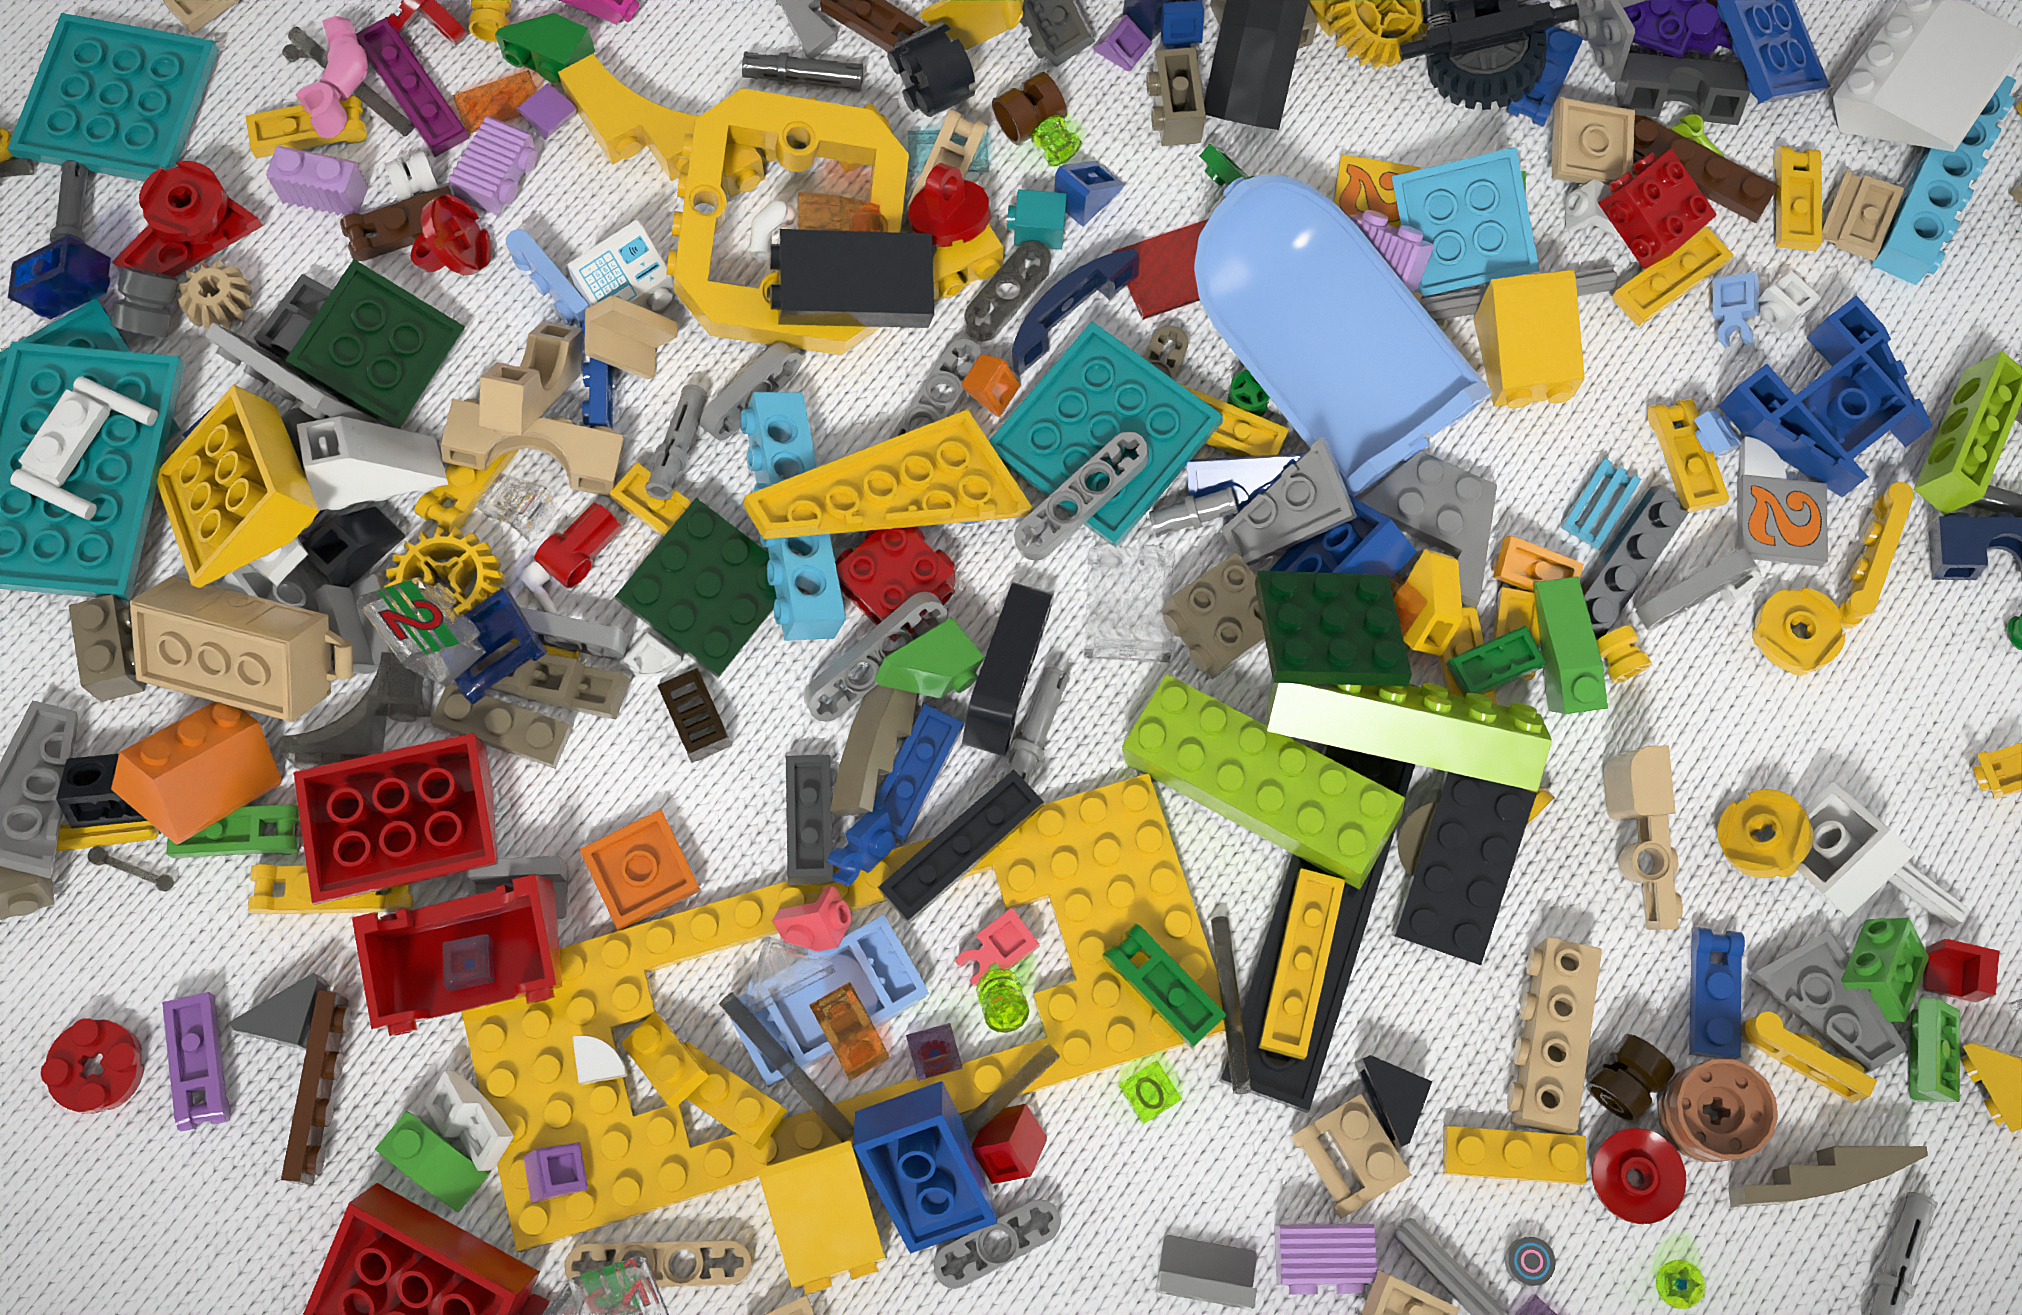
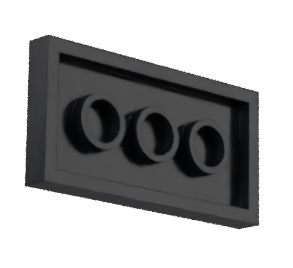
[1392,771,1537,965]

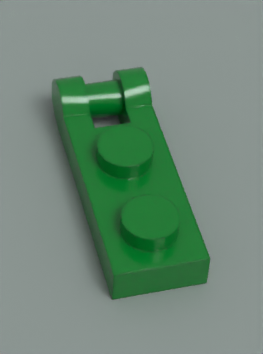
[1102,923,1227,1049]

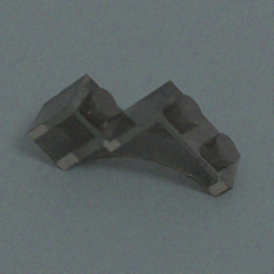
[280,652,436,770]

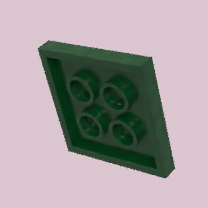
[285,259,465,429]
[615,498,777,679]
[1255,571,1412,687]

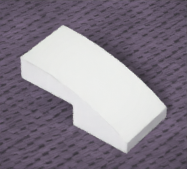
[425,1070,514,1171]

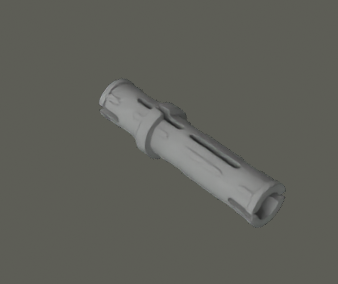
[645,384,708,500]
[1000,667,1070,784]
[1870,1192,1938,1315]

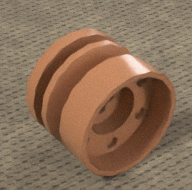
[1657,1059,1778,1162]

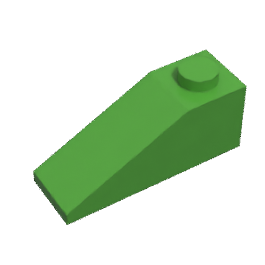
[1533,577,1608,714]

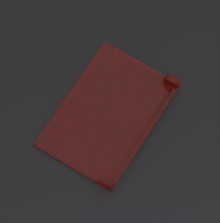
[1112,219,1209,320]

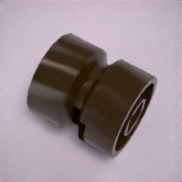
[1586,1034,1675,1124]

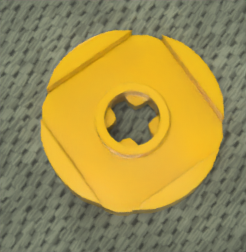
[1752,588,1846,676]
[1717,789,1814,878]

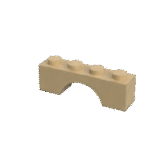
[479,321,583,436]
[440,398,624,497]

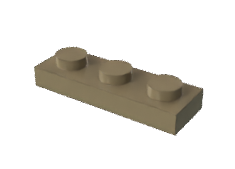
[430,682,573,769]

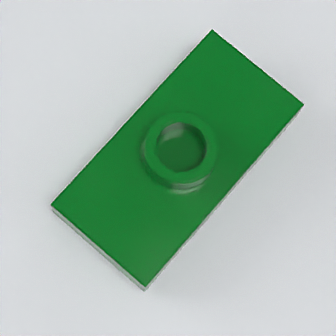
[1446,625,1547,697]

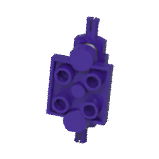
[1623,0,1733,59]

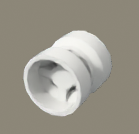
[385,150,439,202]

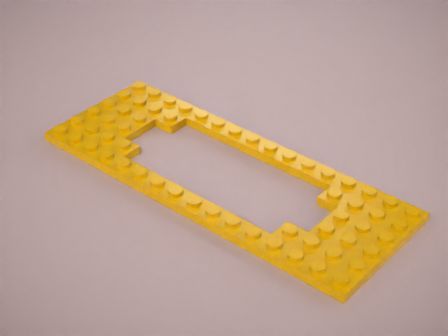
[461,773,1236,1253]

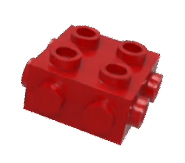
[1598,148,1717,269]
[835,526,955,642]

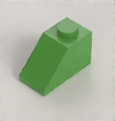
[874,617,985,698]
[375,1111,490,1213]

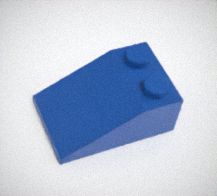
[853,1081,997,1254]

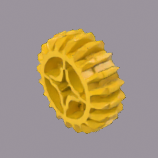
[1324,0,1429,70]
[384,526,505,641]

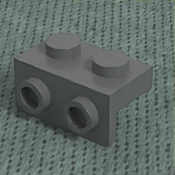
[1020,0,1096,67]

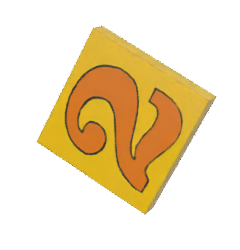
[1333,154,1421,229]

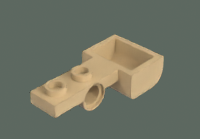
[1603,745,1683,930]

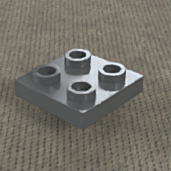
[254,274,332,360]

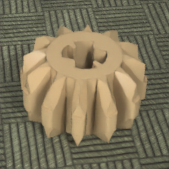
[178,259,253,330]

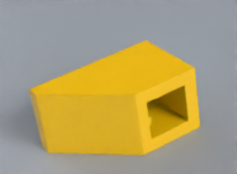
[933,224,1003,301]
[1394,549,1463,656]
[1960,1041,2022,1133]

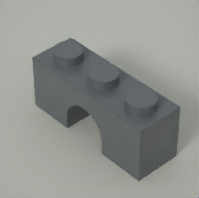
[1615,53,1750,125]

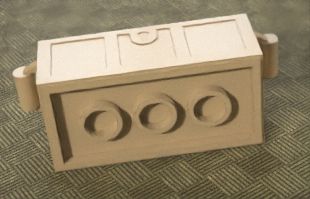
[130,575,354,722]

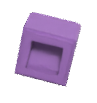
[1092,14,1152,72]
[517,83,577,140]
[524,1142,588,1203]

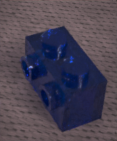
[7,235,111,320]

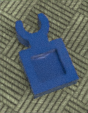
[1161,0,1204,50]
[827,807,896,886]

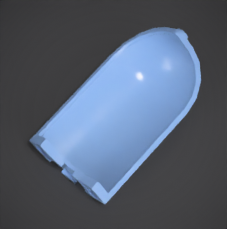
[1194,175,1493,497]

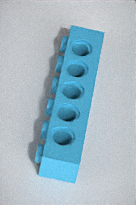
[1871,75,2016,286]
[740,392,846,641]

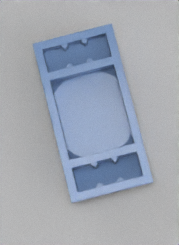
[723,914,929,1088]

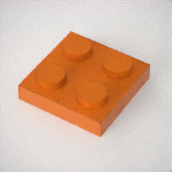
[579,809,701,931]

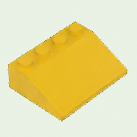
[156,384,319,588]

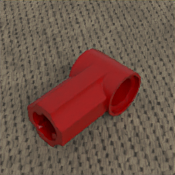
[534,502,623,589]

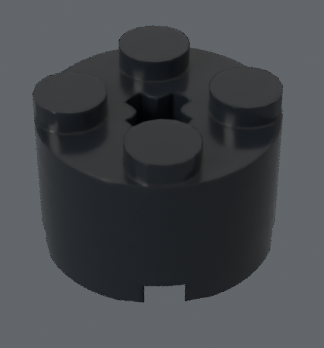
[887,21,976,117]

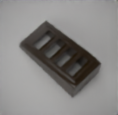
[657,668,732,764]

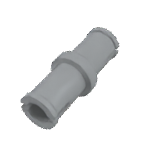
[1149,487,1239,538]

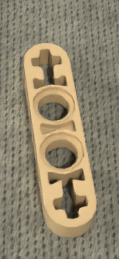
[564,1240,753,1289]

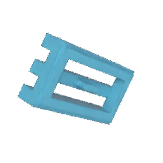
[1561,458,1642,549]

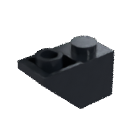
[302,506,406,588]

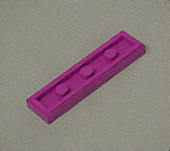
[356,17,469,157]

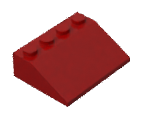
[293,733,498,905]
[303,1183,540,1315]

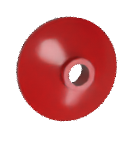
[1591,1128,1687,1225]

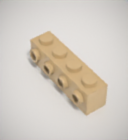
[1507,937,1602,1135]

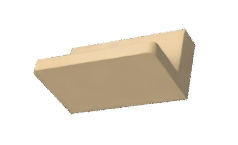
[585,295,678,380]

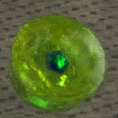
[1656,1260,1707,1310]

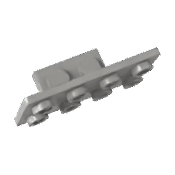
[1562,0,1646,83]

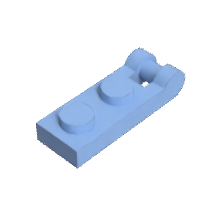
[505,229,590,328]

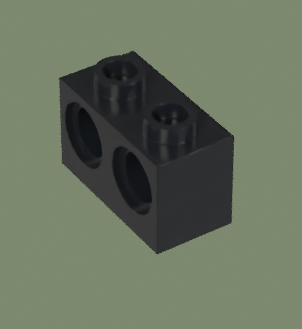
[56,753,148,829]

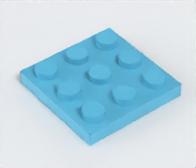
[1392,147,1540,297]

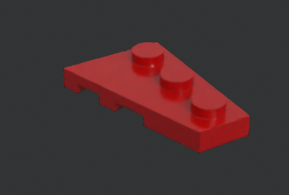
[112,195,263,277]

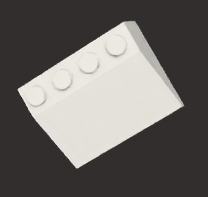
[1833,0,2022,152]

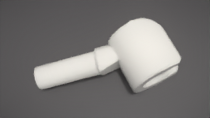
[521,561,559,615]

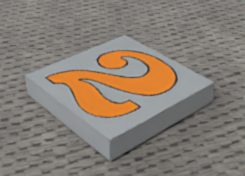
[1738,475,1828,567]

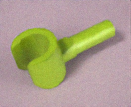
[1671,114,1724,157]

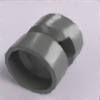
[110,266,178,337]

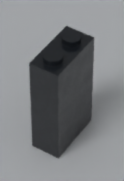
[769,229,934,328]

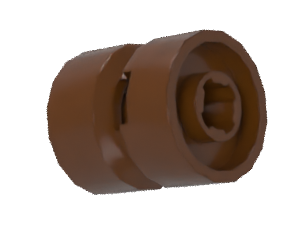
[992,71,1067,145]

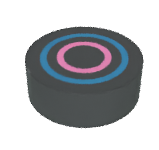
[1505,1237,1556,1286]

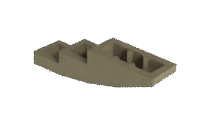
[444,633,631,720]
[830,684,917,816]
[1728,1146,1928,1208]

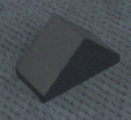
[1355,1055,1433,1150]

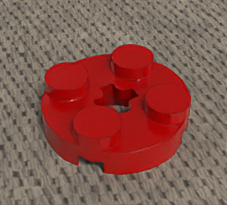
[139,161,229,244]
[40,1018,144,1114]

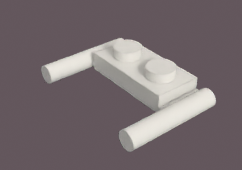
[10,376,158,520]

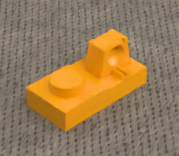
[1491,535,1584,593]

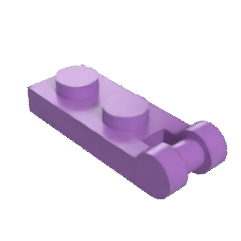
[162,992,231,1132]

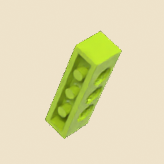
[1913,351,2022,515]

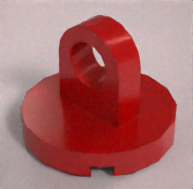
[387,0,467,45]
[908,163,991,247]
[410,194,492,276]

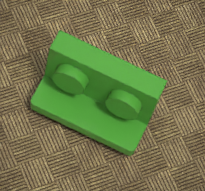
[1841,918,1929,1022]
[1910,998,1960,1102]

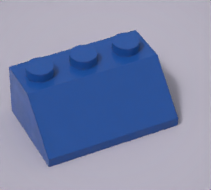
[1269,494,1417,580]

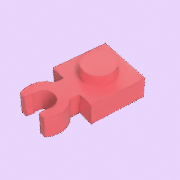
[955,908,1040,987]

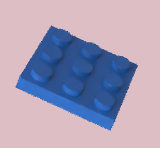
[1717,0,1830,104]

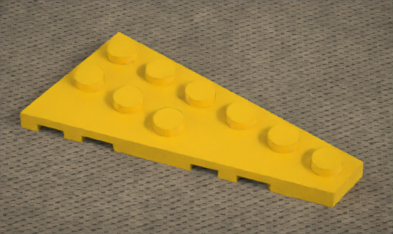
[743,409,1033,539]

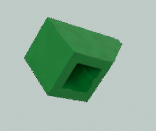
[495,13,595,83]

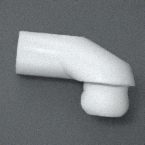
[750,200,795,259]

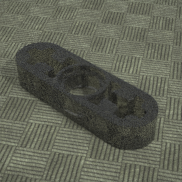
[964,241,1051,342]

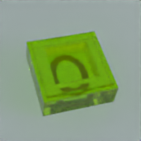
[1118,1060,1182,1126]

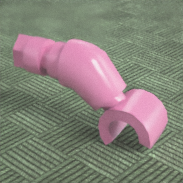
[295,16,368,138]

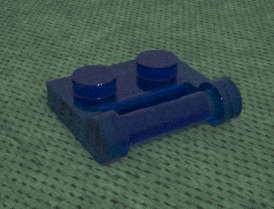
[433,588,547,704]

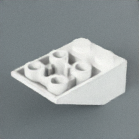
[297,416,448,511]

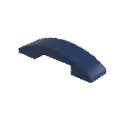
[1011,249,1139,376]

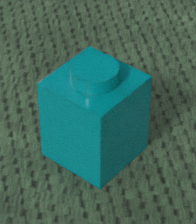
[1007,189,1067,250]

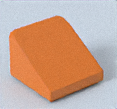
[961,354,1021,417]

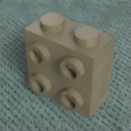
[1160,552,1266,679]

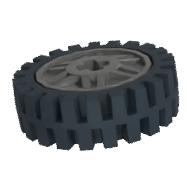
[1427,4,1547,110]

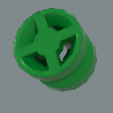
[1227,370,1270,417]

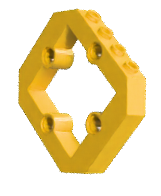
[666,88,909,355]

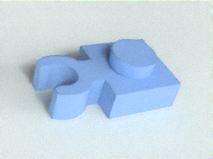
[1712,272,1759,348]
[1694,410,1743,456]

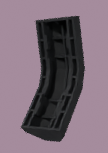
[1204,0,1309,130]

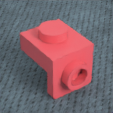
[772,886,852,956]

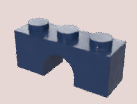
[1929,512,2022,581]

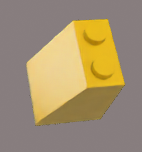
[1473,270,1585,409]
[757,1140,887,1295]

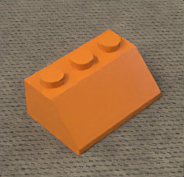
[111,702,282,845]

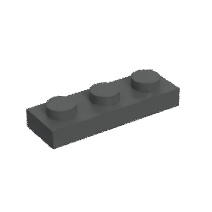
[785,755,833,885]

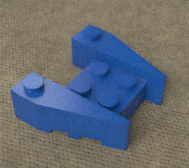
[1718,295,1933,498]

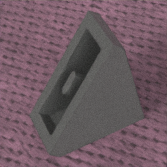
[229,973,331,1050]

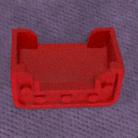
[352,874,562,1036]

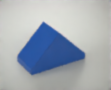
[1054,160,1125,227]

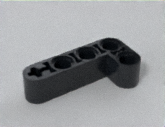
[962,582,1054,757]

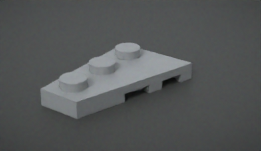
[1222,437,1357,566]
[1749,930,1909,1074]

